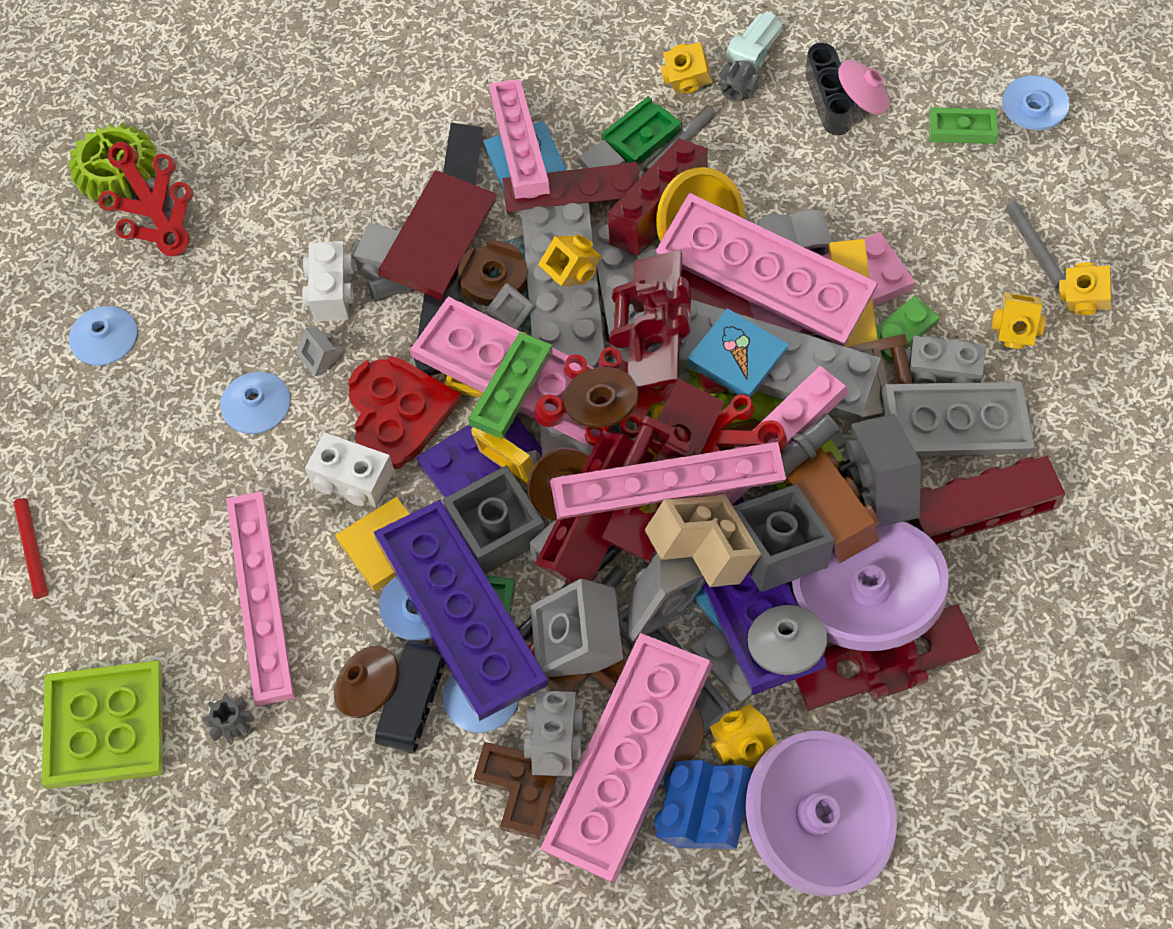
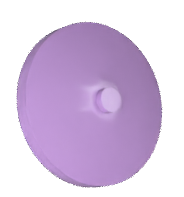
[792,522,949,651]
[746,731,897,897]

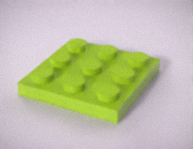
[41,660,163,789]

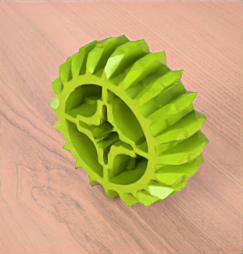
[68,122,157,204]

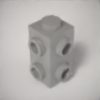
[905,335,985,384]
[524,691,583,776]

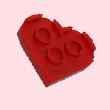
[348,356,462,469]

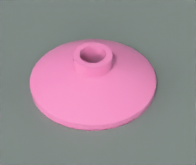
[838,60,890,115]

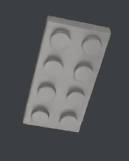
[881,382,1035,457]

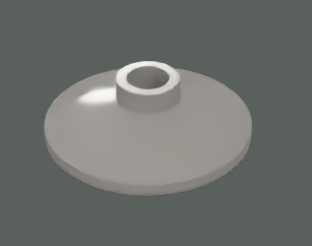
[748,605,827,675]

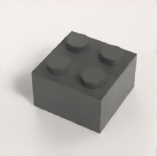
[846,414,921,528]
[442,465,545,574]
[733,484,835,592]

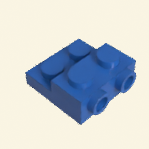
[654,760,753,849]

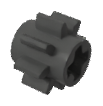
[718,60,759,101]
[202,693,254,745]

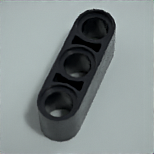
[805,43,855,135]
[375,640,446,754]

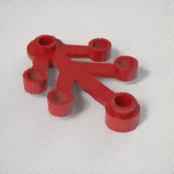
[98,142,193,257]
[534,347,673,446]
[649,394,787,454]

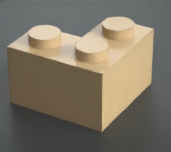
[645,495,761,587]

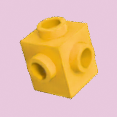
[661,42,713,94]
[538,234,602,287]
[1059,262,1112,315]
[991,292,1046,349]
[710,704,777,769]

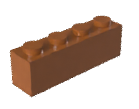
[783,447,880,563]

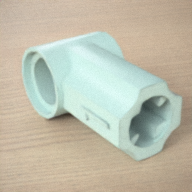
[725,11,782,72]

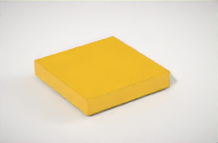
[335,497,409,593]

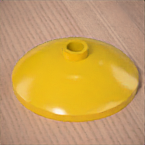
[656,167,745,242]

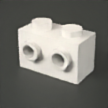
[302,241,354,322]
[305,432,394,508]

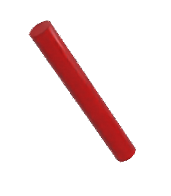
[13,498,49,599]

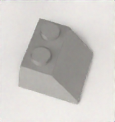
[628,550,706,642]
[530,579,623,677]

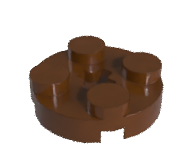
[458,241,528,306]

